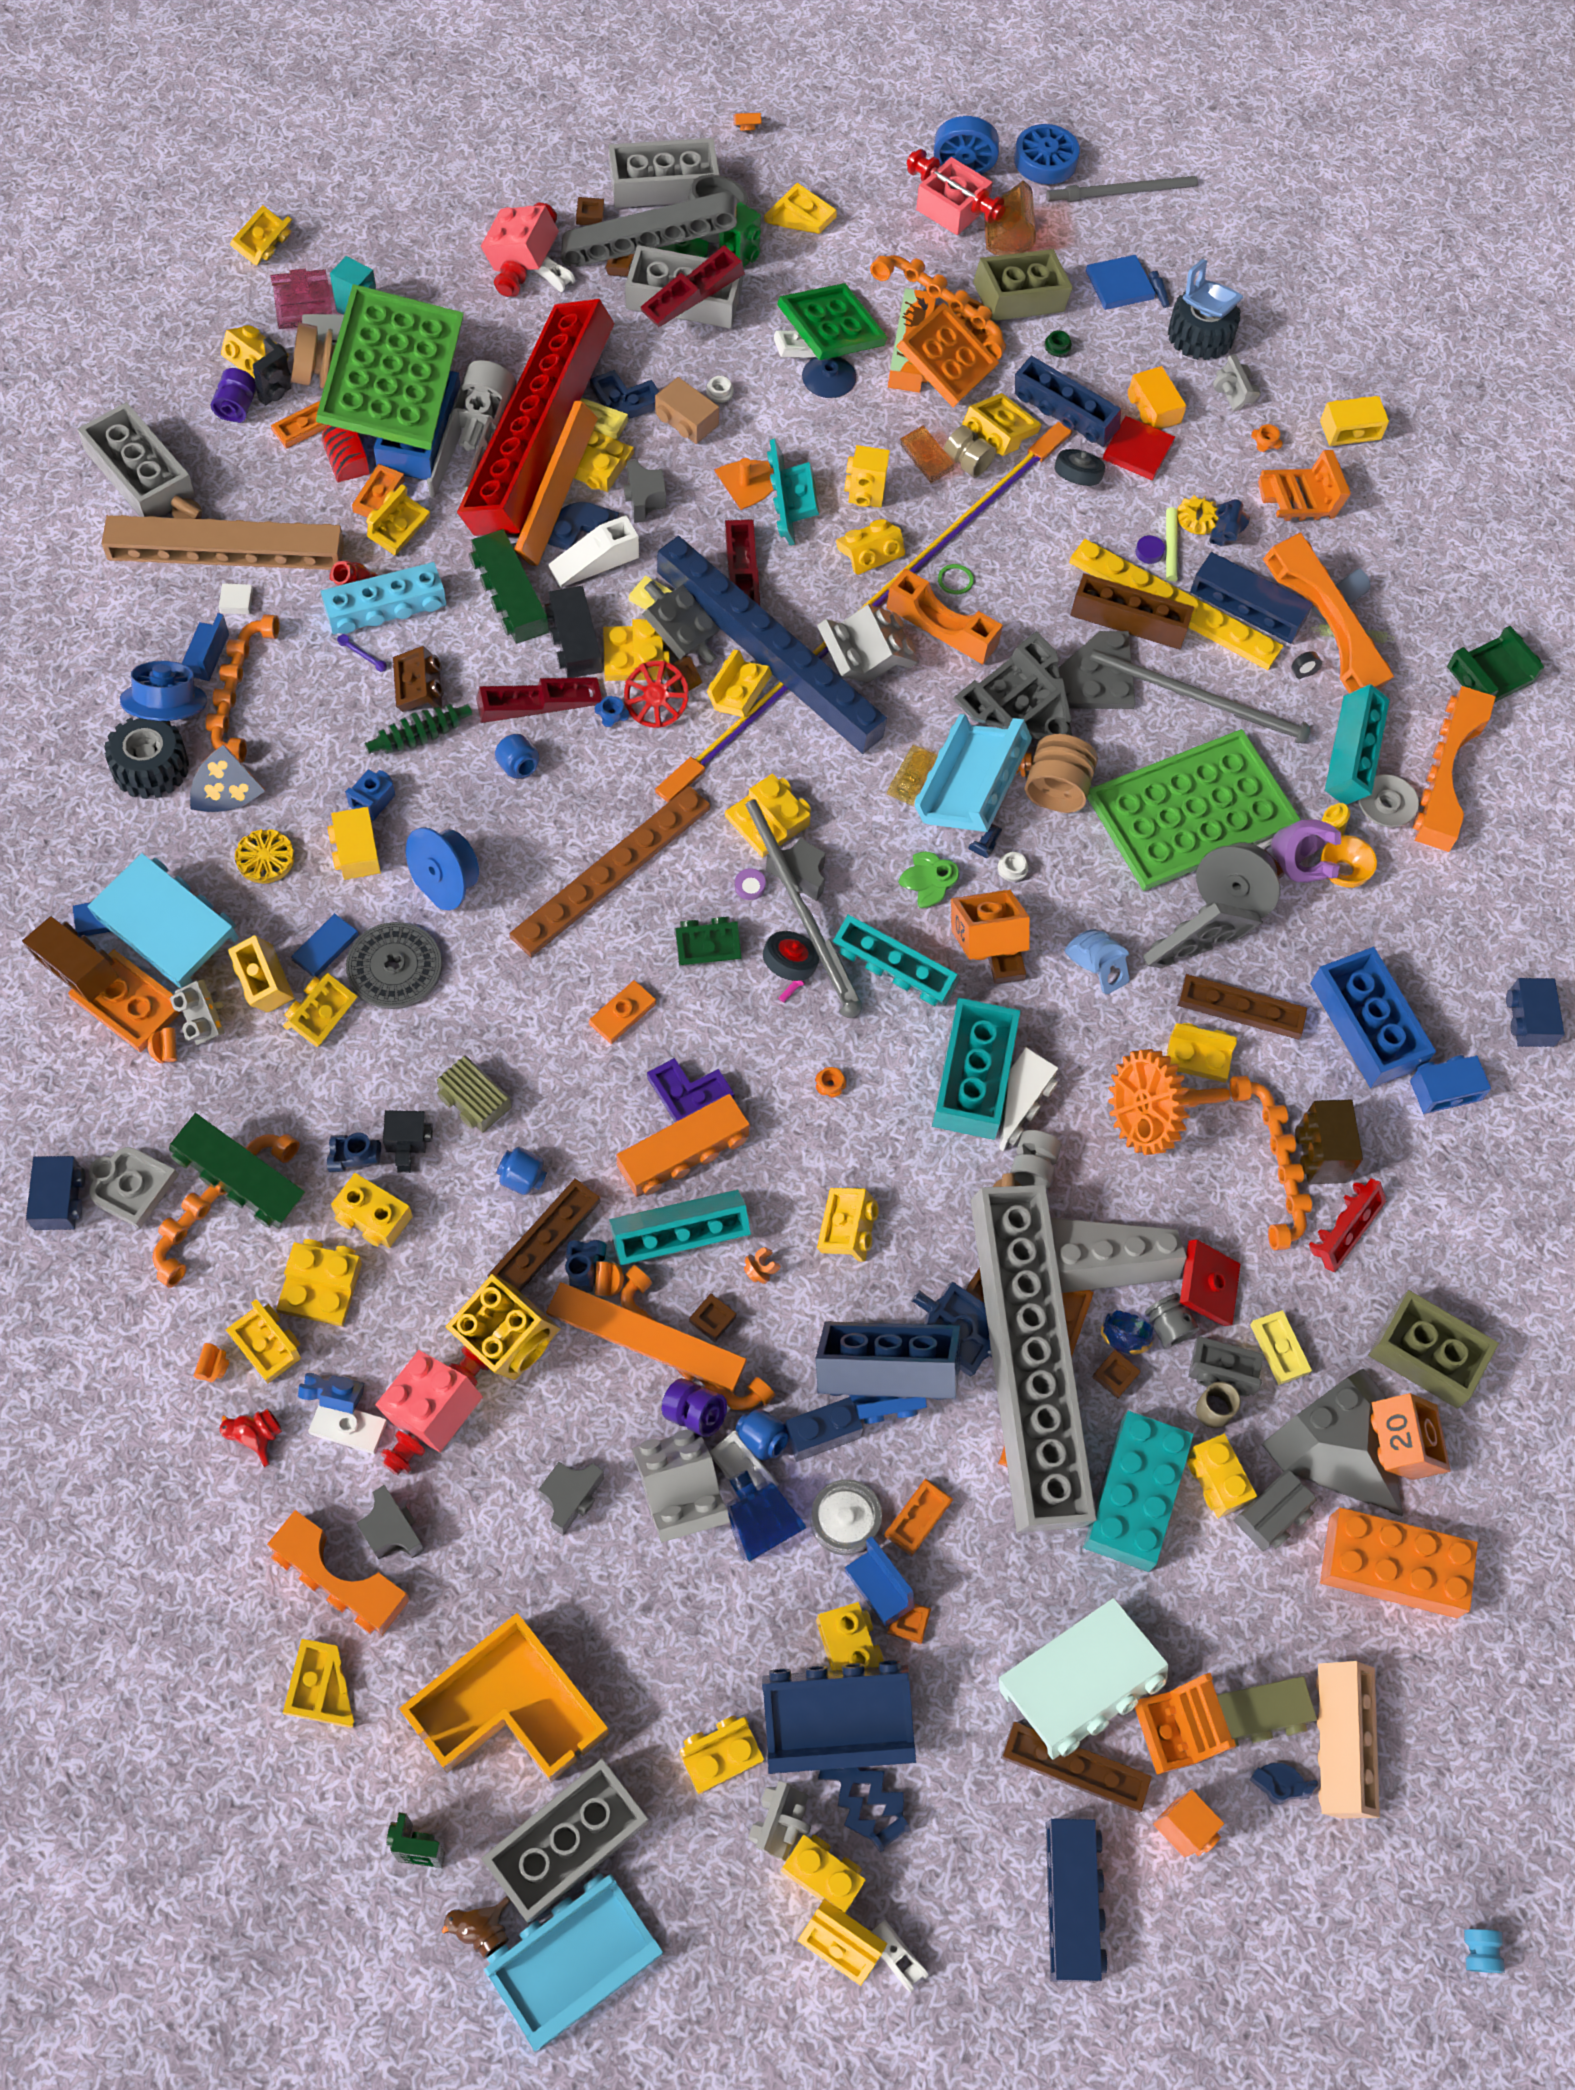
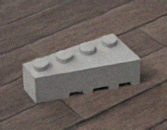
[1050,1218,1187,1293]

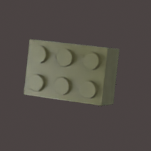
[973,249,1073,321]
[1368,1290,1499,1409]

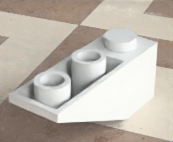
[549,515,639,588]
[999,1048,1058,1151]

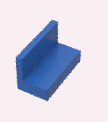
[182,613,229,681]
[845,1536,915,1627]

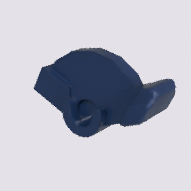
[968,824,1002,858]
[1250,1763,1318,1805]

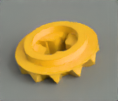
[1177,495,1218,535]

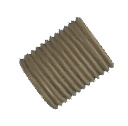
[1195,1382,1241,1428]

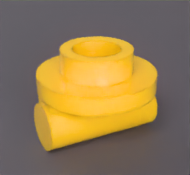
[1322,803,1350,835]

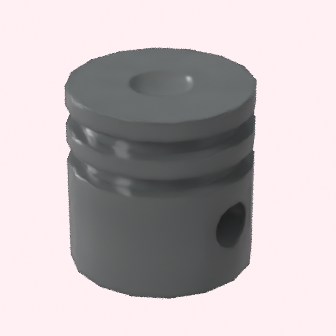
[1145,1293,1200,1348]

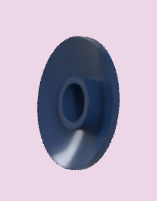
[802,356,856,398]

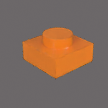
[733,113,762,131]

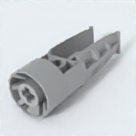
[427,360,517,498]

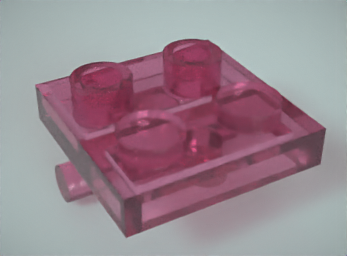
[270,268,333,329]

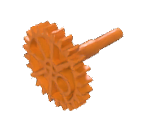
[1108,1049,1231,1155]

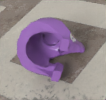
[1271,819,1341,883]

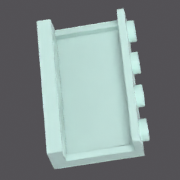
[999,1598,1168,1760]

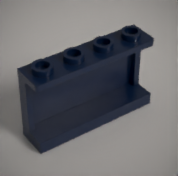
[762,1660,916,1774]

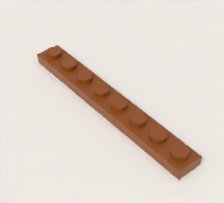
[509,786,710,958]

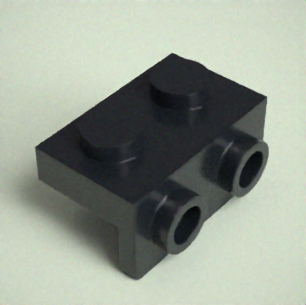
[252,337,291,406]

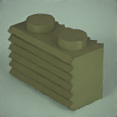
[437,1055,512,1133]

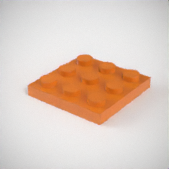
[896,302,999,407]

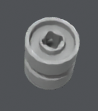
[1010,1130,1062,1189]

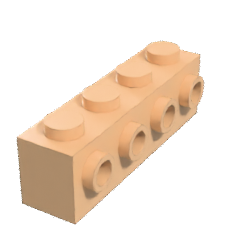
[1316,1661,1380,1819]

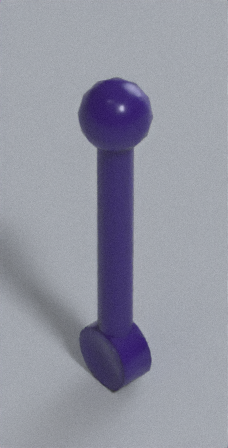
[337,634,387,672]

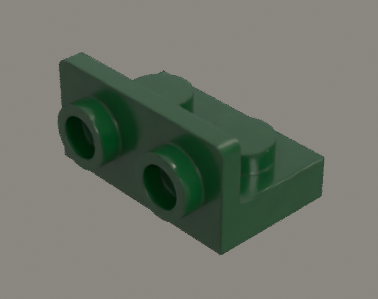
[674,916,742,966]
[386,1812,445,1869]

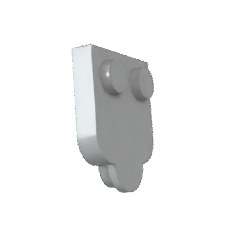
[89,1147,179,1229]

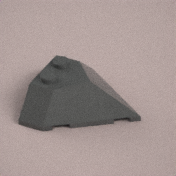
[953,631,1072,740]
[1261,1369,1403,1517]

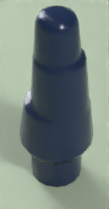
[1148,271,1170,308]

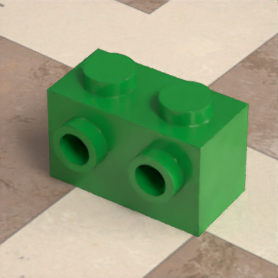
[719,202,761,268]

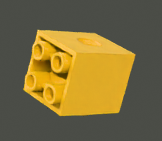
[445,1274,561,1380]

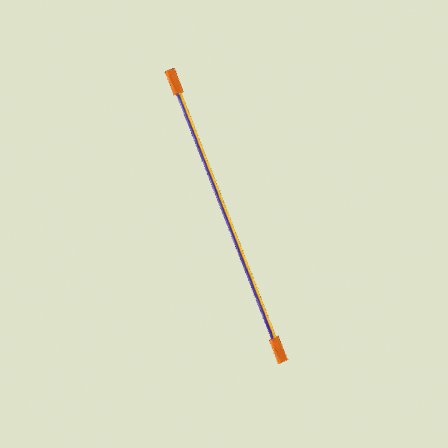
[655,421,1072,802]

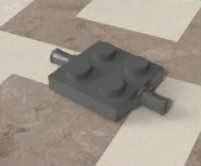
[642,580,720,665]

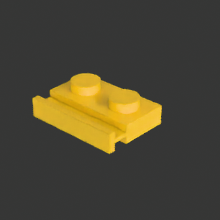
[798,1899,888,1986]

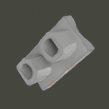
[1213,355,1261,411]
[170,979,225,1045]
[748,1781,811,1861]

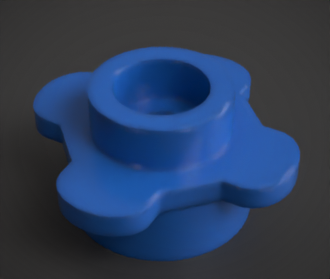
[594,696,629,727]

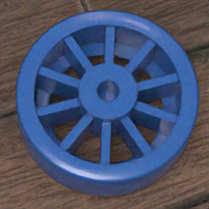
[933,116,1000,175]
[1014,124,1080,184]

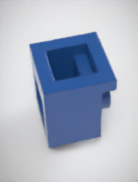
[345,769,395,821]

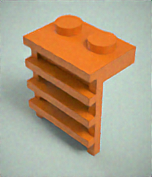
[1260,450,1351,521]
[1134,1673,1236,1775]

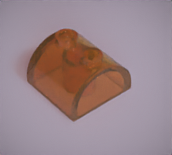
[984,180,1036,255]

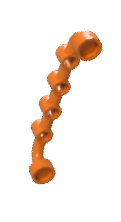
[870,255,1006,360]
[205,614,280,763]
[1229,1075,1312,1251]
[152,1134,300,1288]
[620,1265,776,1411]

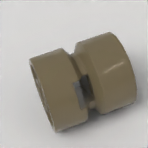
[943,425,996,478]

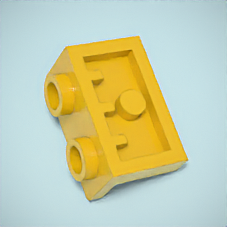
[707,649,772,717]
[283,972,358,1047]
[1166,1023,1237,1083]
[817,1188,879,1262]
[679,1715,764,1795]

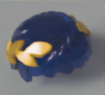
[1101,1310,1154,1355]

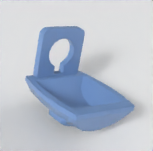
[1183,259,1243,318]
[1064,929,1129,994]

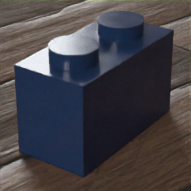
[1506,978,1565,1047]
[26,1156,86,1230]
[785,1397,863,1462]

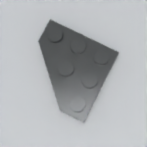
[1058,631,1135,709]
[1143,902,1263,968]

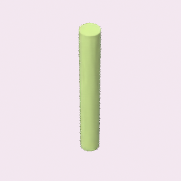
[1166,507,1178,582]

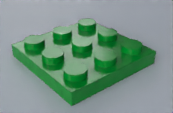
[777,283,888,360]

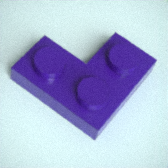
[647,1058,735,1122]

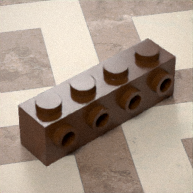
[1070,573,1195,650]

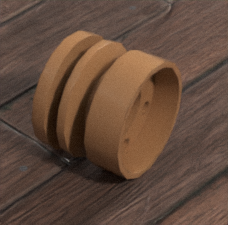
[291,323,340,389]
[1024,734,1098,813]

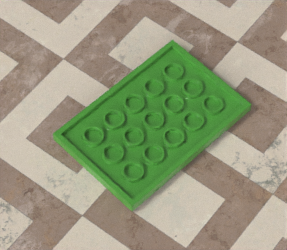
[316,284,464,450]
[1087,729,1301,892]

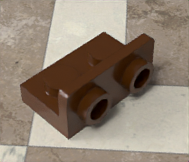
[393,646,444,712]

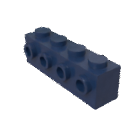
[1015,355,1121,447]
[1190,552,1313,644]
[1045,1819,1107,1983]

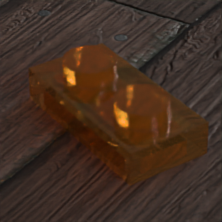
[900,425,954,483]

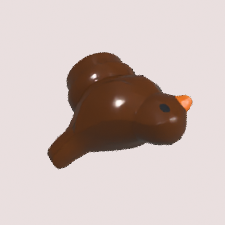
[442,1896,511,1959]

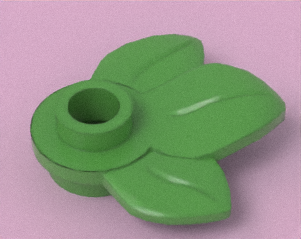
[898,851,959,908]

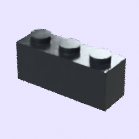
[544,586,602,678]

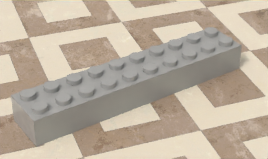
[970,1185,1096,1533]

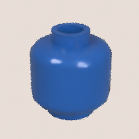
[495,734,539,779]
[496,1147,547,1195]
[736,1409,788,1461]

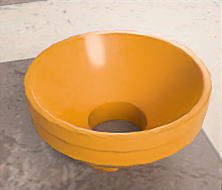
[1320,835,1377,888]

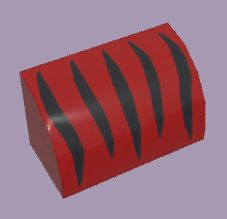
[322,425,370,483]

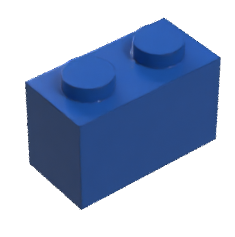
[1410,1055,1491,1114]

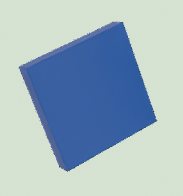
[1086,254,1155,310]

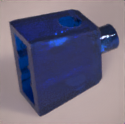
[725,1470,807,1562]

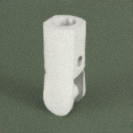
[534,256,575,292]
[871,1919,929,1993]

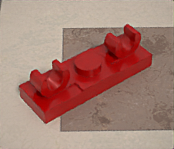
[1308,1178,1387,1273]

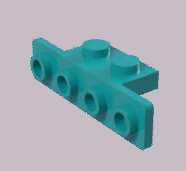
[767,438,819,546]

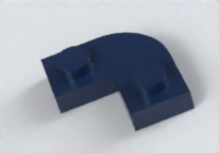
[590,370,659,418]
[547,502,619,550]

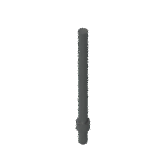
[1046,176,1198,202]

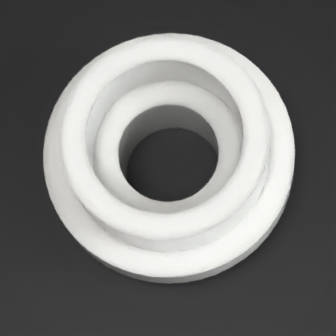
[706,376,734,403]

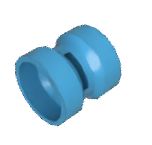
[1464,1929,1505,1973]

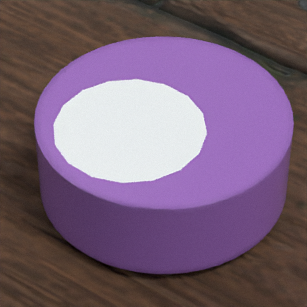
[735,868,766,900]

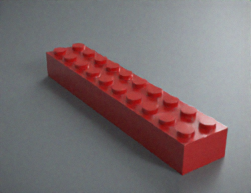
[457,298,615,536]

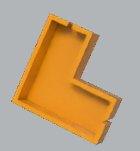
[399,1612,609,1783]

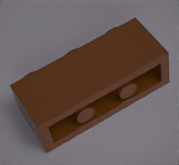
[22,916,119,1003]

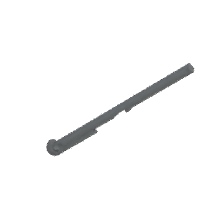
[1089,649,1311,743]
[745,799,862,1018]

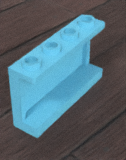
[915,714,1032,832]
[87,853,239,989]
[484,1873,663,2052]

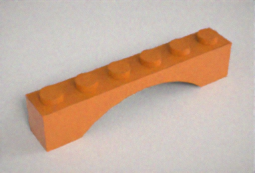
[1263,532,1394,694]
[1412,686,1496,852]

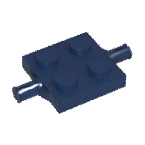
[911,1281,992,1377]

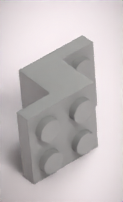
[817,604,919,683]
[632,1430,730,1543]

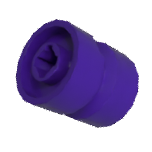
[210,368,256,423]
[661,1378,727,1437]

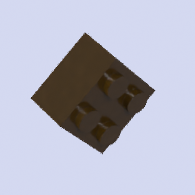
[1295,1099,1363,1185]

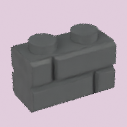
[1233,1469,1317,1551]

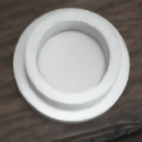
[998,852,1028,882]

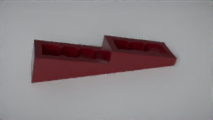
[640,245,745,327]
[724,519,761,607]
[476,677,602,723]

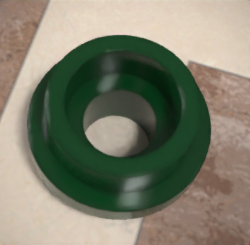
[1044,330,1072,357]

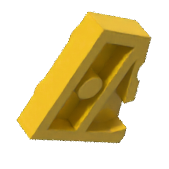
[764,183,837,234]
[282,1638,354,1728]

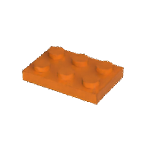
[68,949,183,1053]

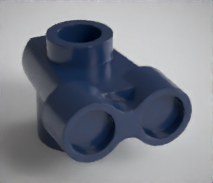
[1209,499,1250,546]
[327,1132,382,1173]
[565,1240,607,1293]

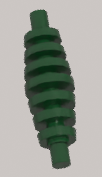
[364,704,473,754]

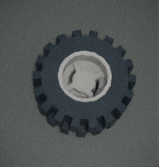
[1168,291,1241,360]
[104,718,189,799]

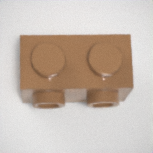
[655,377,719,444]

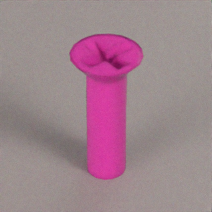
[778,981,804,1003]

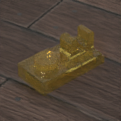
[887,745,938,806]

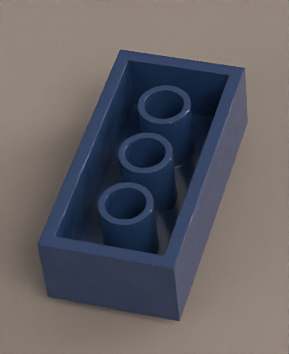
[815,1321,961,1400]

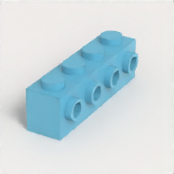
[320,562,446,635]

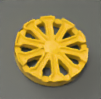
[234,829,295,884]

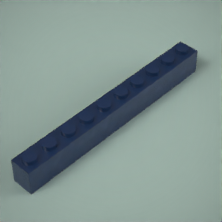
[657,535,887,754]

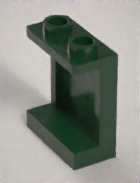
[1447,626,1544,703]

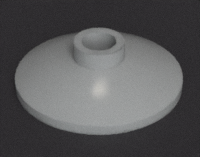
[1359,774,1419,827]

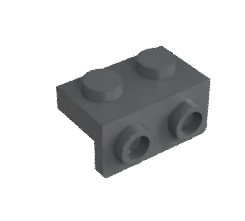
[1188,1336,1264,1397]

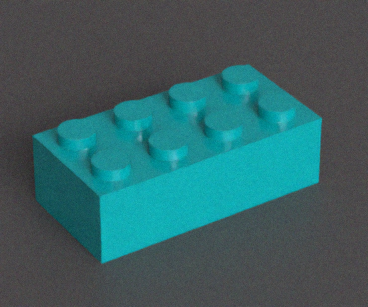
[931,997,1021,1140]
[1083,1410,1194,1572]

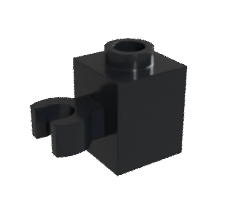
[383,1110,433,1173]

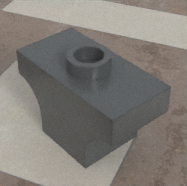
[624,460,666,523]
[766,838,826,901]
[538,1462,604,1535]
[357,1485,424,1559]

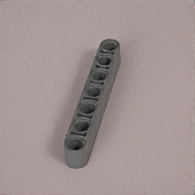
[561,192,737,267]

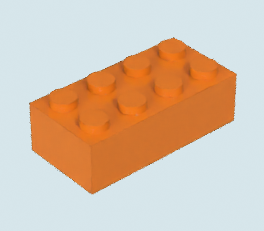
[1320,1507,1478,1619]

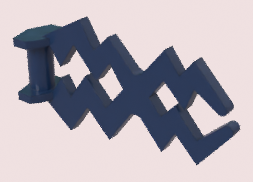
[818,1767,911,1853]

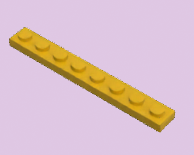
[1069,538,1284,670]

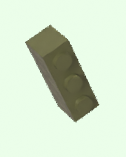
[1217,1676,1317,1748]

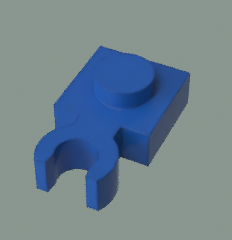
[298,1373,365,1414]

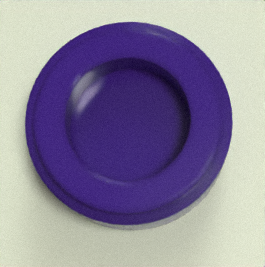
[1135,535,1165,564]

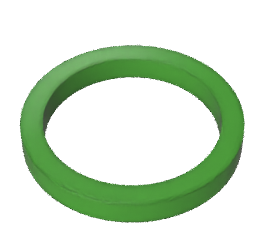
[938,564,973,595]

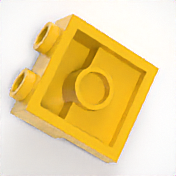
[962,393,1042,456]
[574,430,634,493]
[603,619,669,681]
[725,773,811,858]
[276,1239,362,1327]

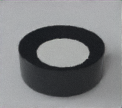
[1291,651,1322,679]

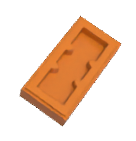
[589,980,656,1044]
[884,1478,953,1557]

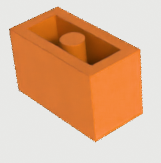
[1152,1789,1225,1858]

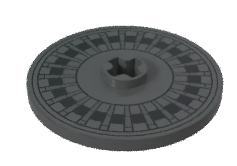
[346,922,442,1009]

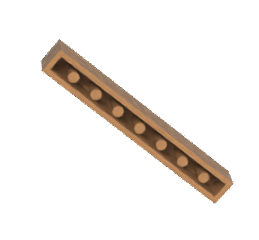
[101,515,344,570]

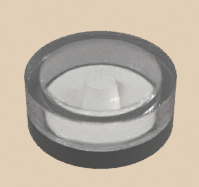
[810,1479,882,1555]

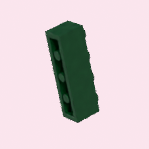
[469,529,549,644]
[169,1112,305,1229]

